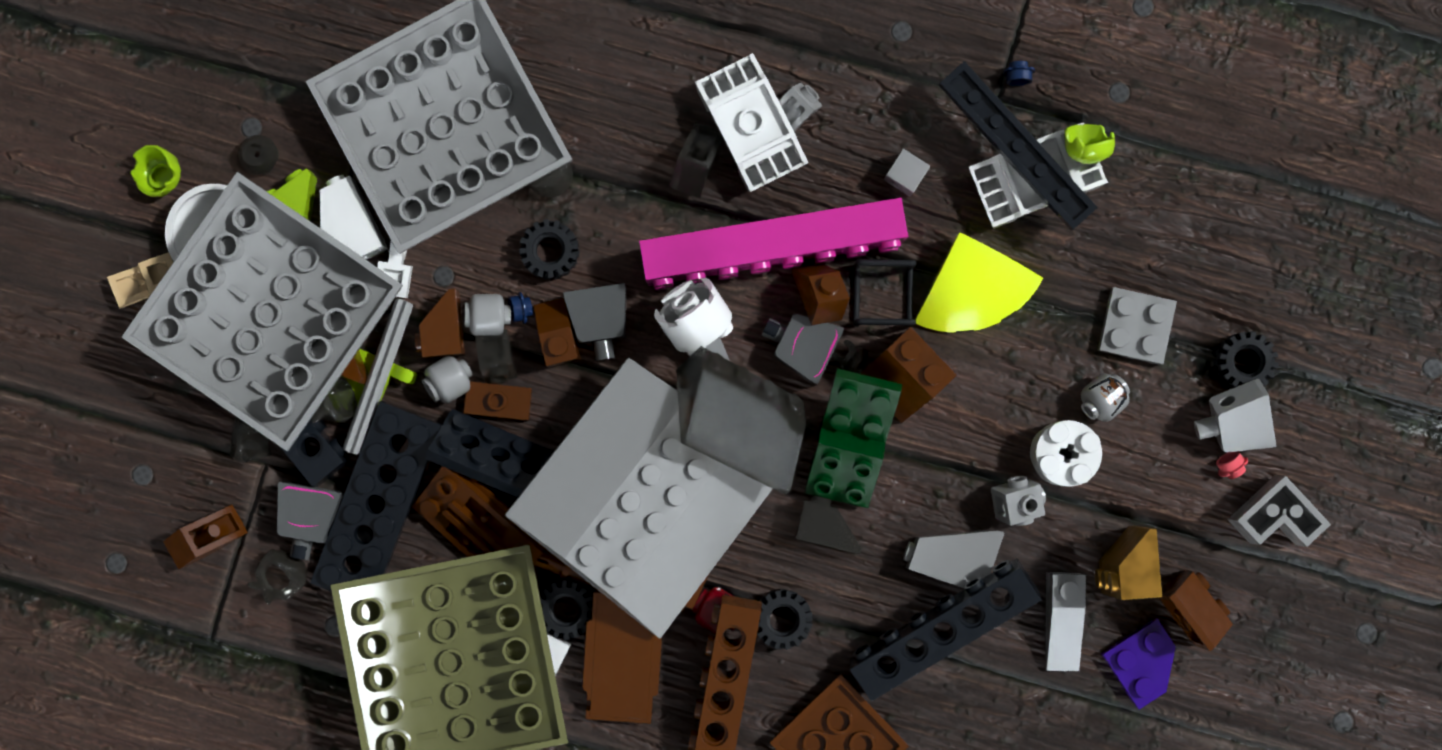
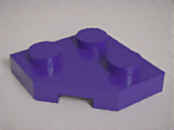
[1101,618,1176,710]

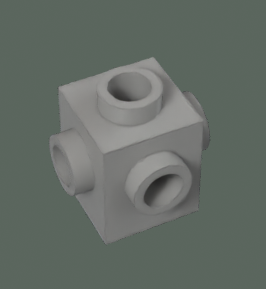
[991,476,1046,526]

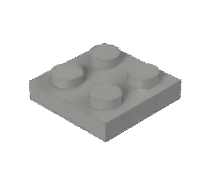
[1097,287,1177,365]

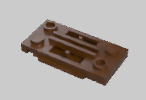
[412,466,546,564]
[583,589,662,724]

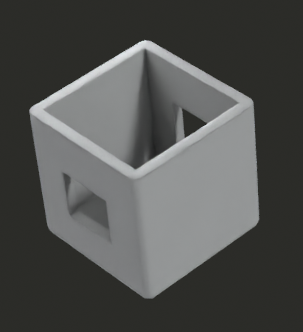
[884,149,930,197]

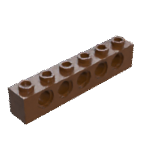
[688,595,762,750]

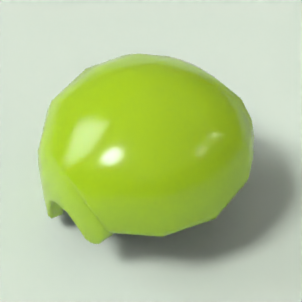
[1064,124,1115,164]
[130,145,181,197]

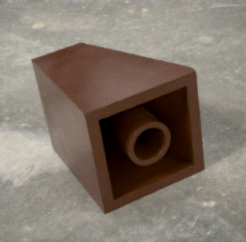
[860,327,957,423]

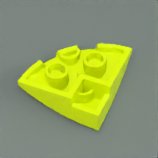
[915,232,1043,333]

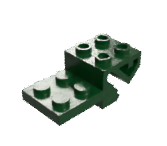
[805,368,902,508]

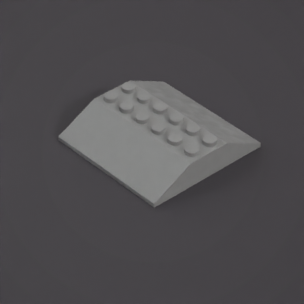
[305,0,573,254]
[122,172,403,451]
[504,358,778,639]

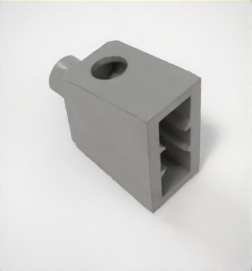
[1194,379,1276,452]

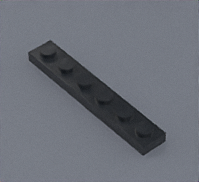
[938,61,1098,231]

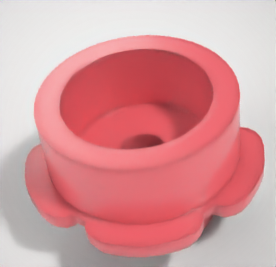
[1216,451,1248,479]

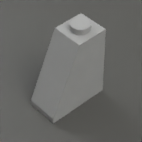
[903,530,1004,588]

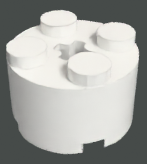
[654,278,733,357]
[1030,420,1102,486]

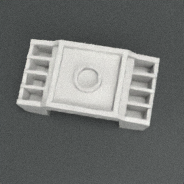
[695,53,808,192]
[969,122,1108,229]

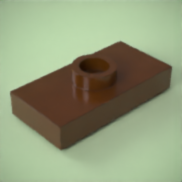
[464,381,533,421]

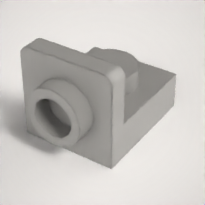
[779,83,822,132]

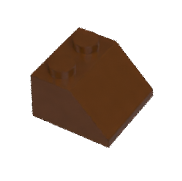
[1158,570,1233,651]

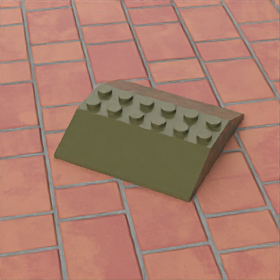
[331,545,568,750]

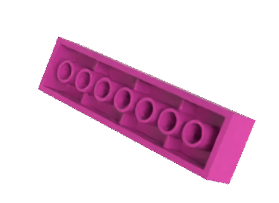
[639,198,908,290]

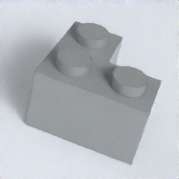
[1227,475,1331,547]

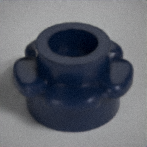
[1003,61,1035,86]
[508,292,533,324]

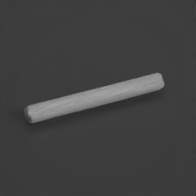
[343,299,413,455]

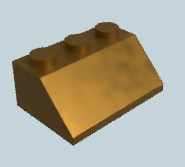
[1095,526,1162,600]

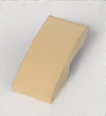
[107,252,173,309]

